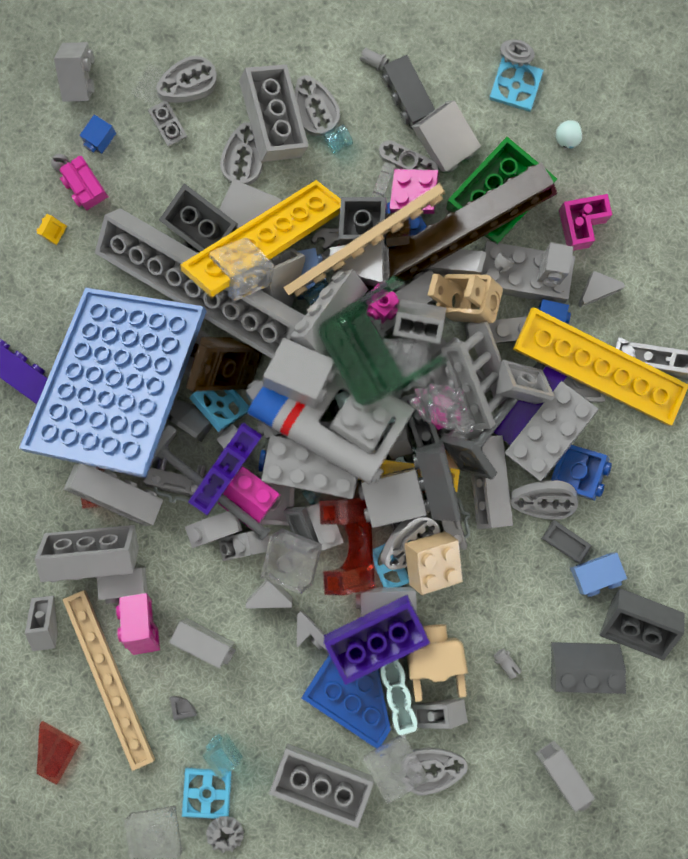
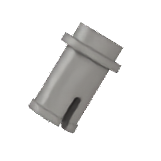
[360,47,389,71]
[493,648,522,679]

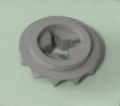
[500,40,535,67]
[206,816,244,853]

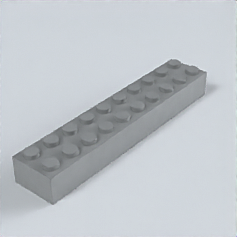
[95,208,305,359]

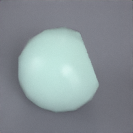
[556,120,582,148]

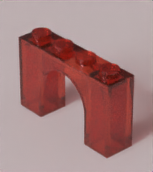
[319,497,375,596]

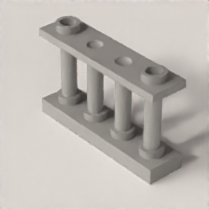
[441,321,509,430]

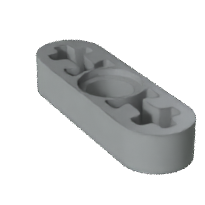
[379,140,438,170]

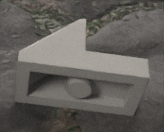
[297,610,327,651]

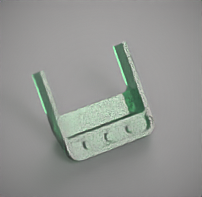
[319,276,448,405]

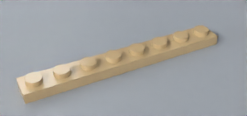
[284,183,445,297]
[62,590,155,771]

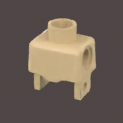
[428,274,503,324]
[407,624,468,702]

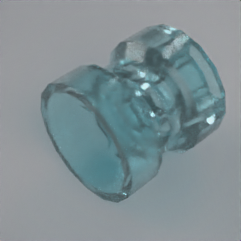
[324,125,353,155]

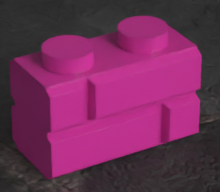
[59,156,108,211]

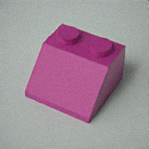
[218,466,281,531]

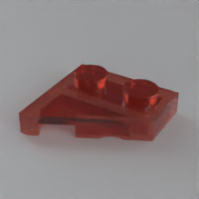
[37,721,81,785]

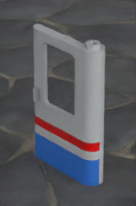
[248,363,416,485]

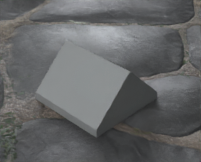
[496,360,554,404]

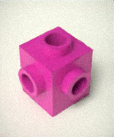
[362,283,400,324]

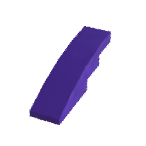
[494,366,568,445]
[188,423,262,515]

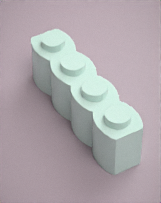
[380,659,417,735]

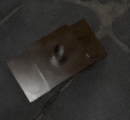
[186,337,262,392]

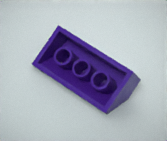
[324,595,430,685]

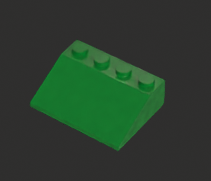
[446,137,557,244]

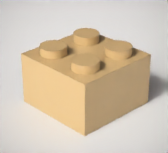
[404,531,463,595]

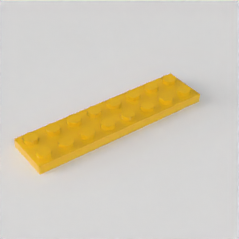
[181,180,341,297]
[513,307,688,426]

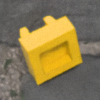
[36,214,67,245]

